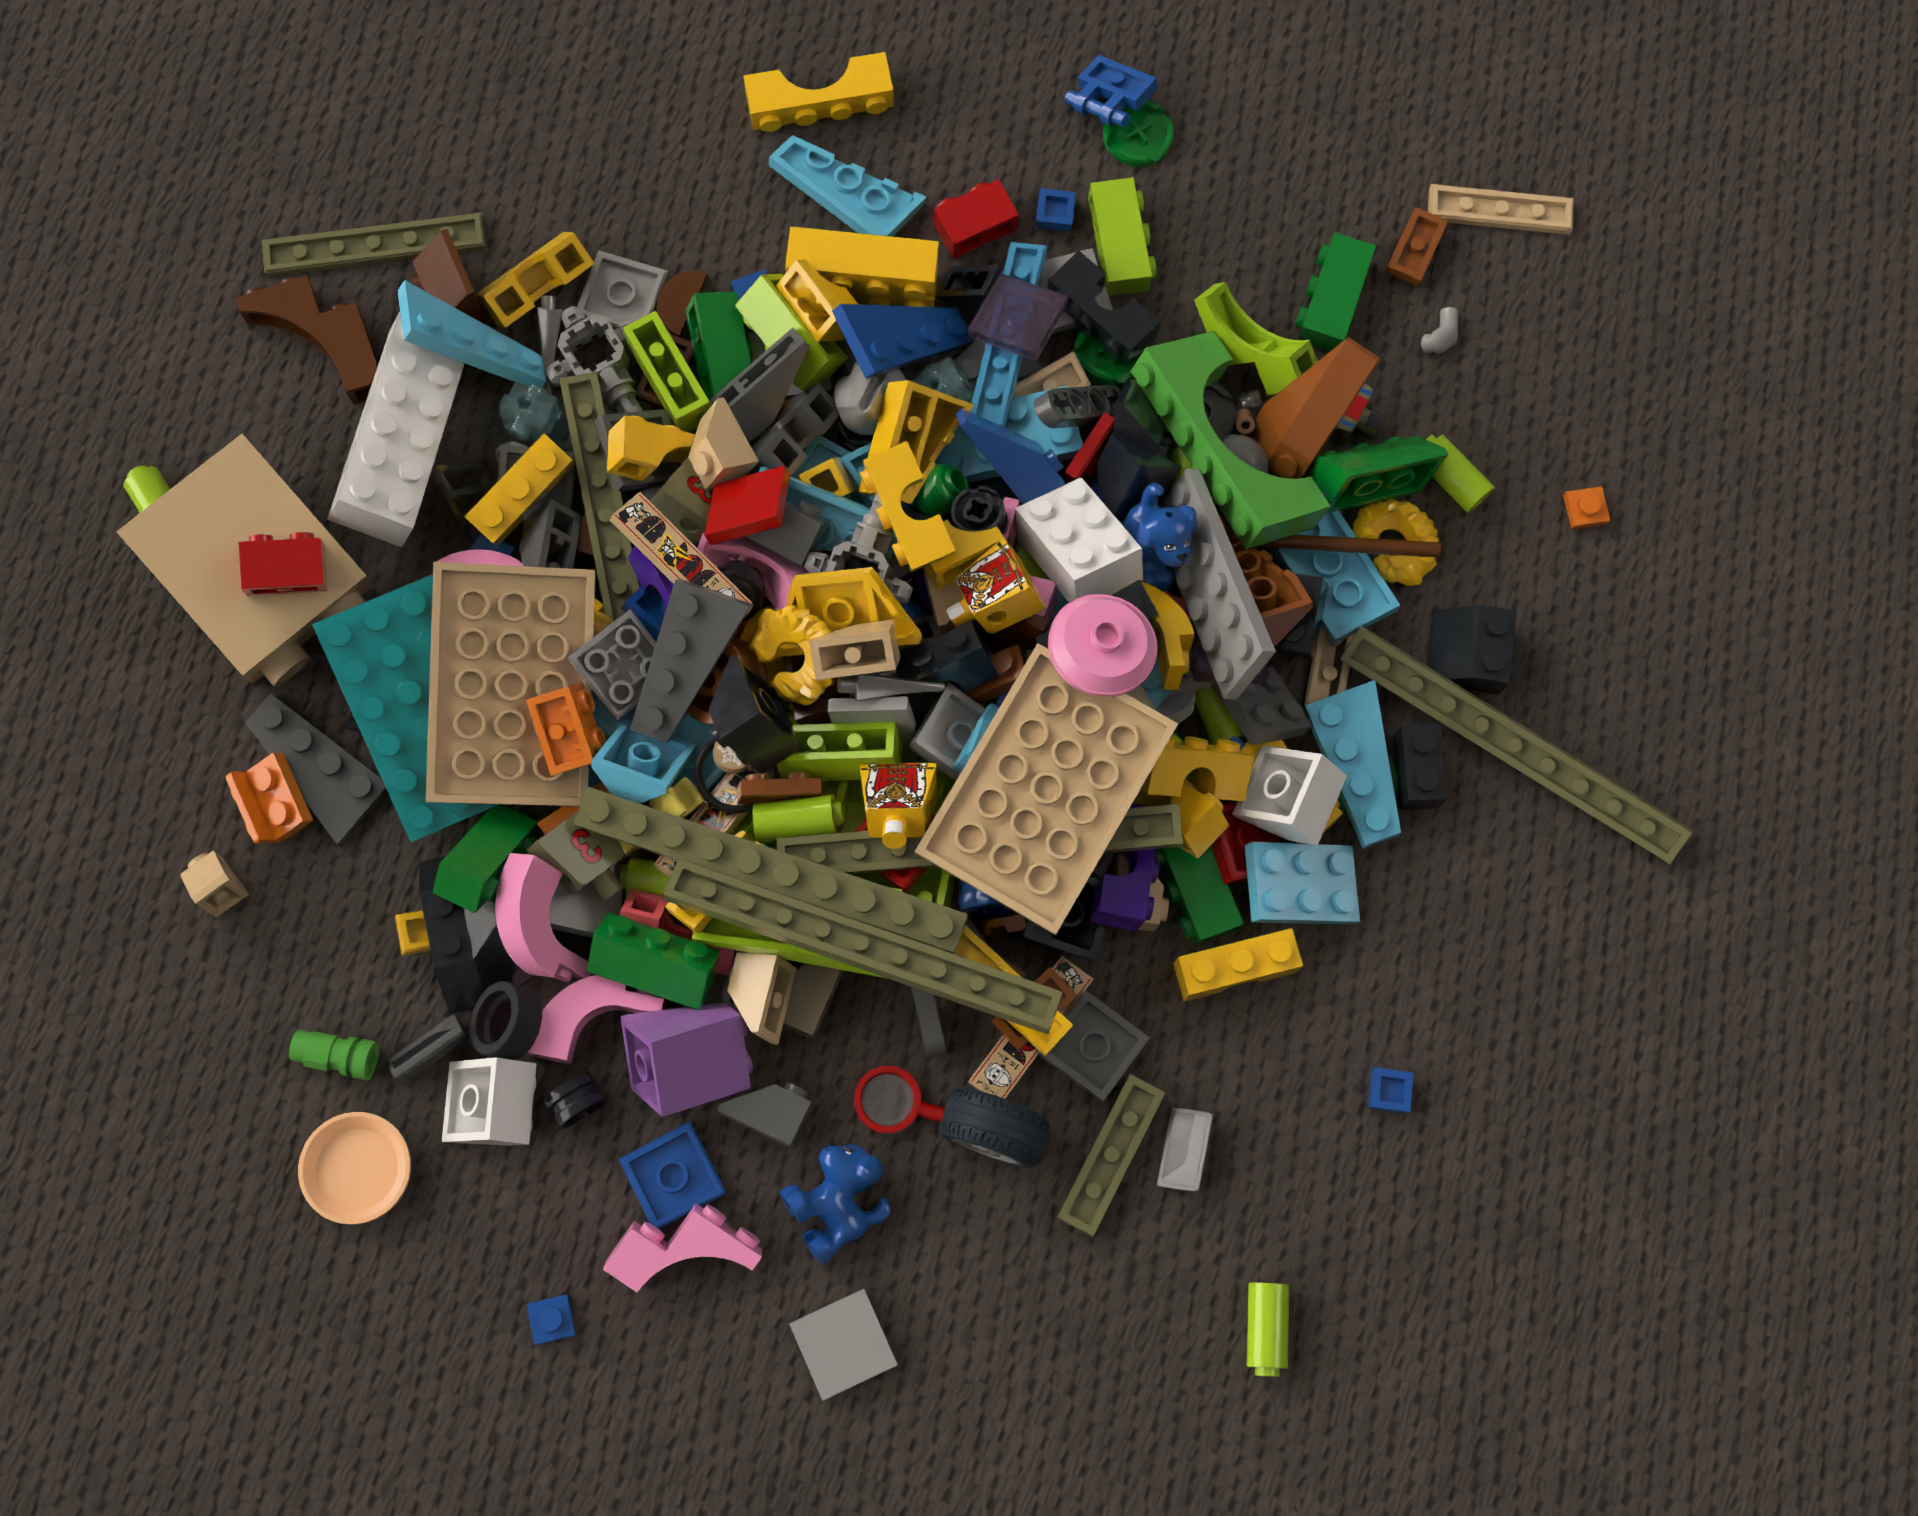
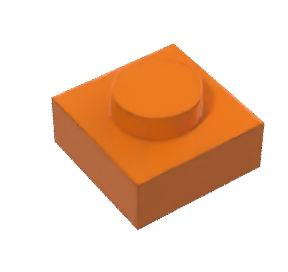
[1563,486,1610,530]

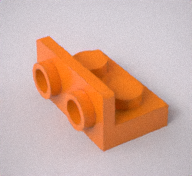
[526,682,606,775]
[226,752,313,844]

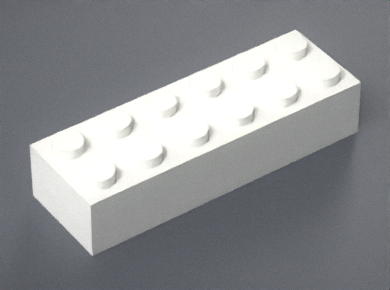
[327,312,465,547]

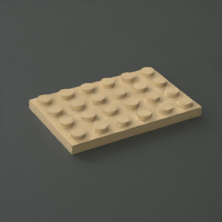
[426,562,595,806]
[914,643,1178,935]

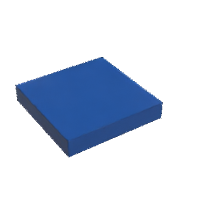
[618,1121,727,1230]

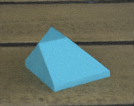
[591,718,697,804]

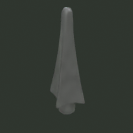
[534,296,563,397]
[837,673,946,701]

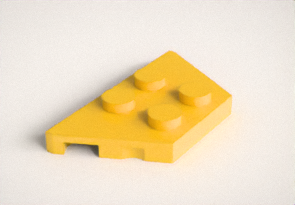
[777,567,922,657]

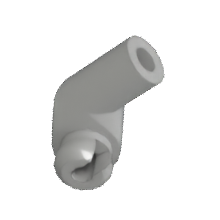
[1421,307,1458,354]

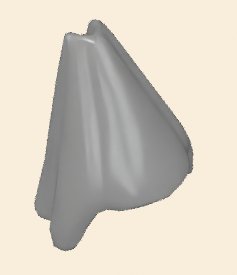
[834,361,906,435]

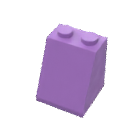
[620,1002,753,1117]

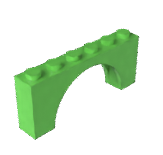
[1131,331,1331,549]

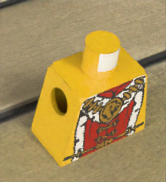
[946,538,1046,634]
[860,763,939,849]

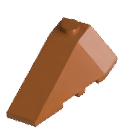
[1249,337,1380,479]
[1218,513,1313,646]

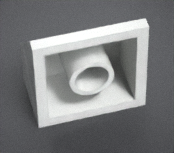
[1232,745,1347,846]
[442,1057,536,1146]

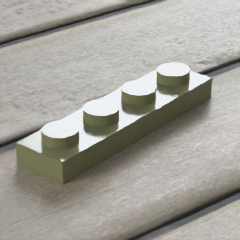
[1057,1074,1165,1237]

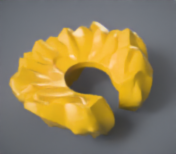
[1353,499,1439,586]
[749,605,834,706]

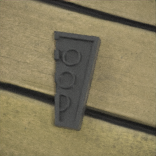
[630,579,753,743]
[245,693,387,847]

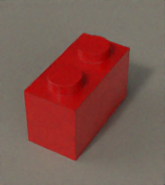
[933,179,1019,259]
[238,532,327,596]

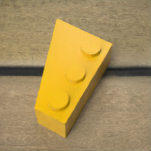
[858,380,974,504]

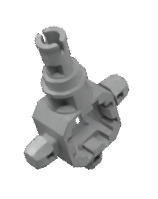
[545,306,643,413]
[804,494,913,604]

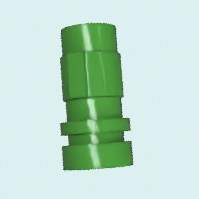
[289,1029,380,1081]

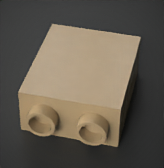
[117,434,372,687]

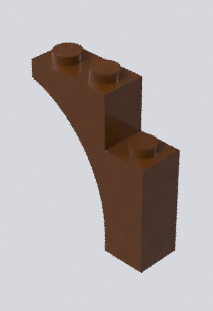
[235,275,379,405]

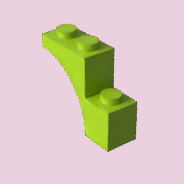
[1194,282,1317,395]

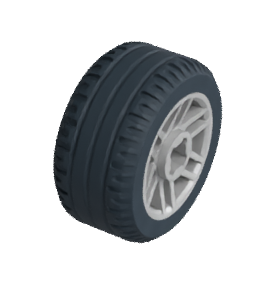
[939,1087,1050,1169]

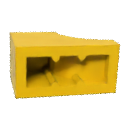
[776,259,858,342]
[923,519,1004,590]

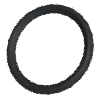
[694,738,778,813]

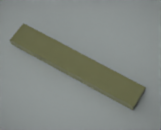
[262,213,487,277]

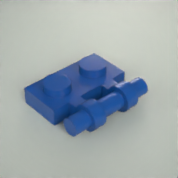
[1064,55,1158,127]

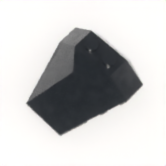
[419,856,593,1014]

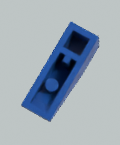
[956,409,1065,504]

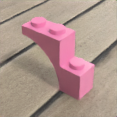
[603,1203,762,1292]

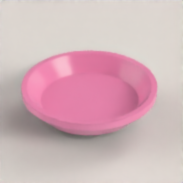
[1048,594,1157,697]

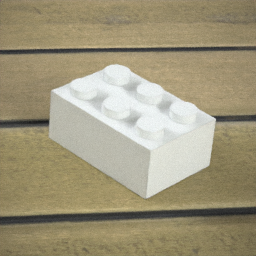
[1015,478,1143,603]

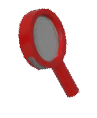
[854,1065,946,1134]

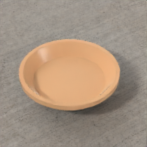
[298,1112,411,1225]

